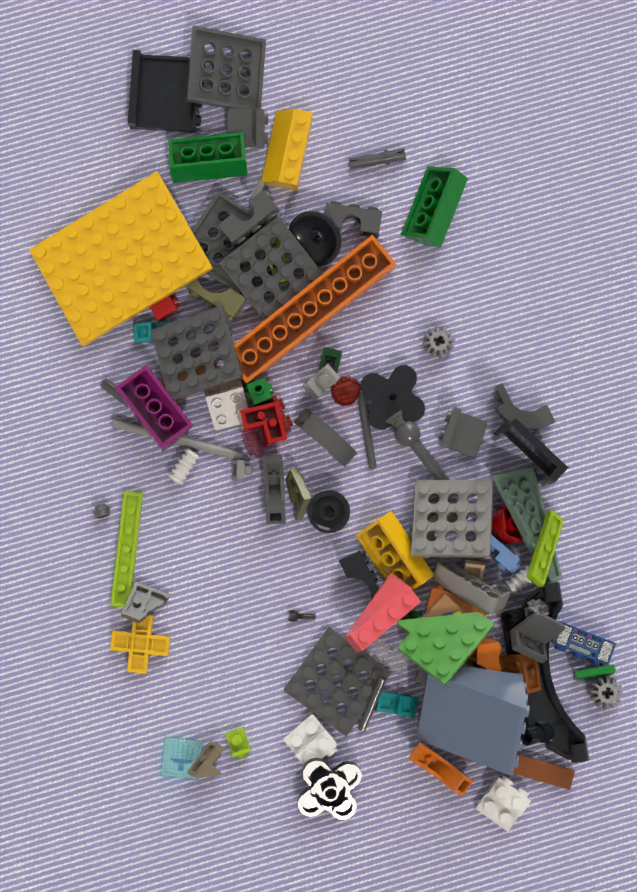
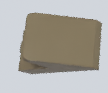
[187,741,224,778]

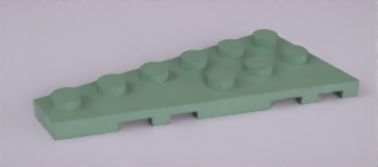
[492,467,563,583]

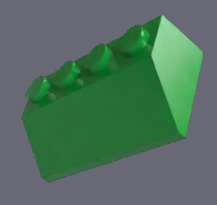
[168,132,248,183]
[401,166,468,248]

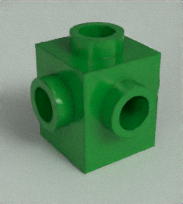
[245,378,274,407]

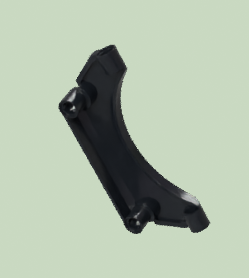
[501,582,589,763]

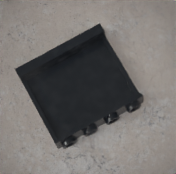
[128,50,205,133]
[492,418,569,487]

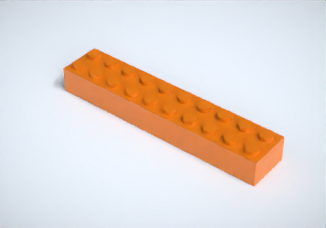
[234,234,396,384]

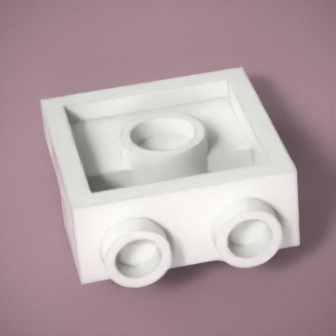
[283,713,338,765]
[475,776,531,832]

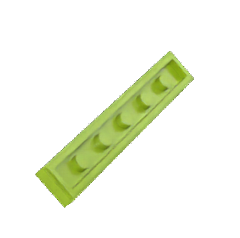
[110,491,144,608]

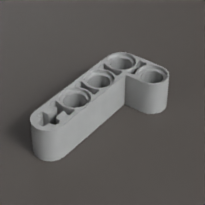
[432,558,511,615]

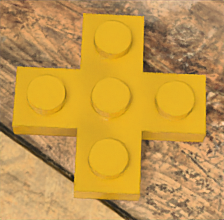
[110,615,171,674]

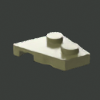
[286,467,311,520]

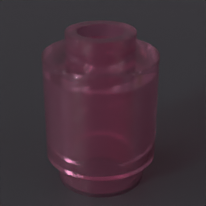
[241,429,267,458]

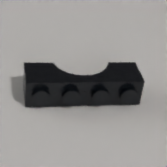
[339,550,378,600]

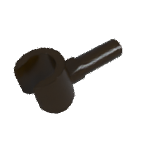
[288,610,316,622]

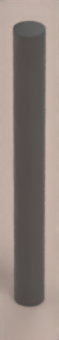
[357,393,377,469]

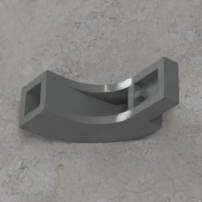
[493,383,555,431]
[294,408,357,467]
[263,455,286,524]

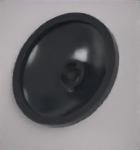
[289,211,341,267]

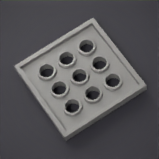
[411,480,494,558]

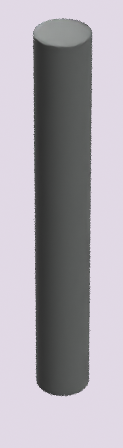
[358,676,387,732]

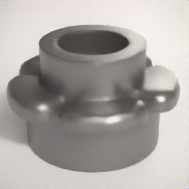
[92,504,111,519]

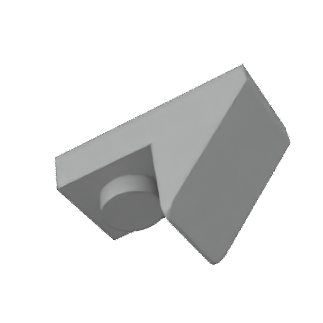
[302,363,340,400]

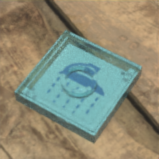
[160,736,204,781]

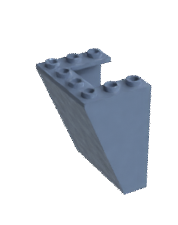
[417,666,529,775]

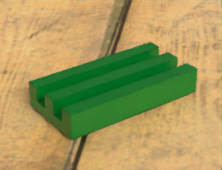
[573,665,616,681]

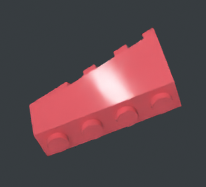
[344,573,421,652]

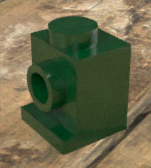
[319,347,342,374]

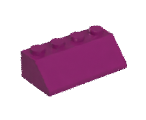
[115,365,193,452]

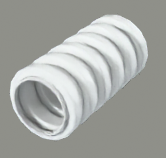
[168,449,200,485]
[505,562,532,595]

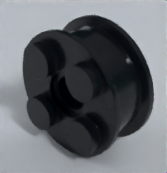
[308,490,350,533]

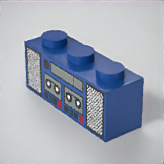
[550,621,616,667]

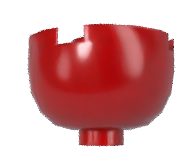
[492,505,522,544]

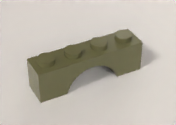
[181,277,247,320]

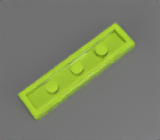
[526,510,564,587]

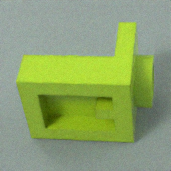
[225,727,251,759]

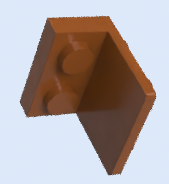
[499,653,541,694]

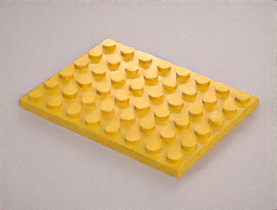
[29,171,214,347]

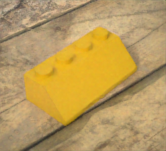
[261,109,313,191]
[355,511,434,590]

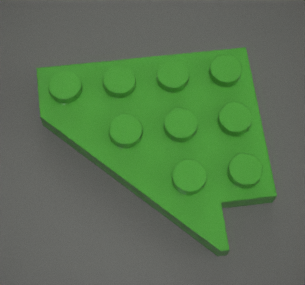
[397,612,495,686]

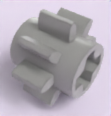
[524,599,549,618]

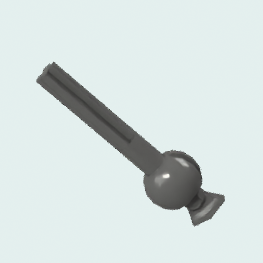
[386,410,450,480]

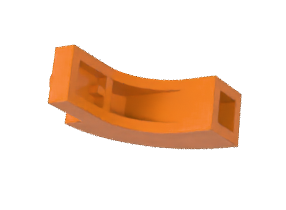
[409,742,474,797]

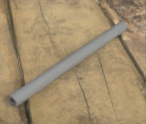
[112,418,244,460]

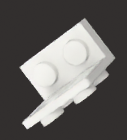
[204,378,248,430]

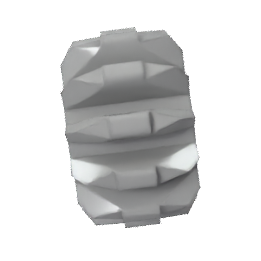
[422,326,455,359]
[589,675,623,709]

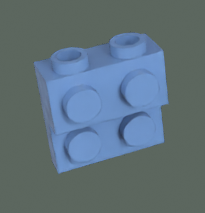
[491,535,520,574]

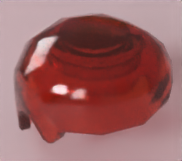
[331,375,361,406]

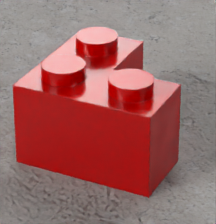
[237,402,287,447]

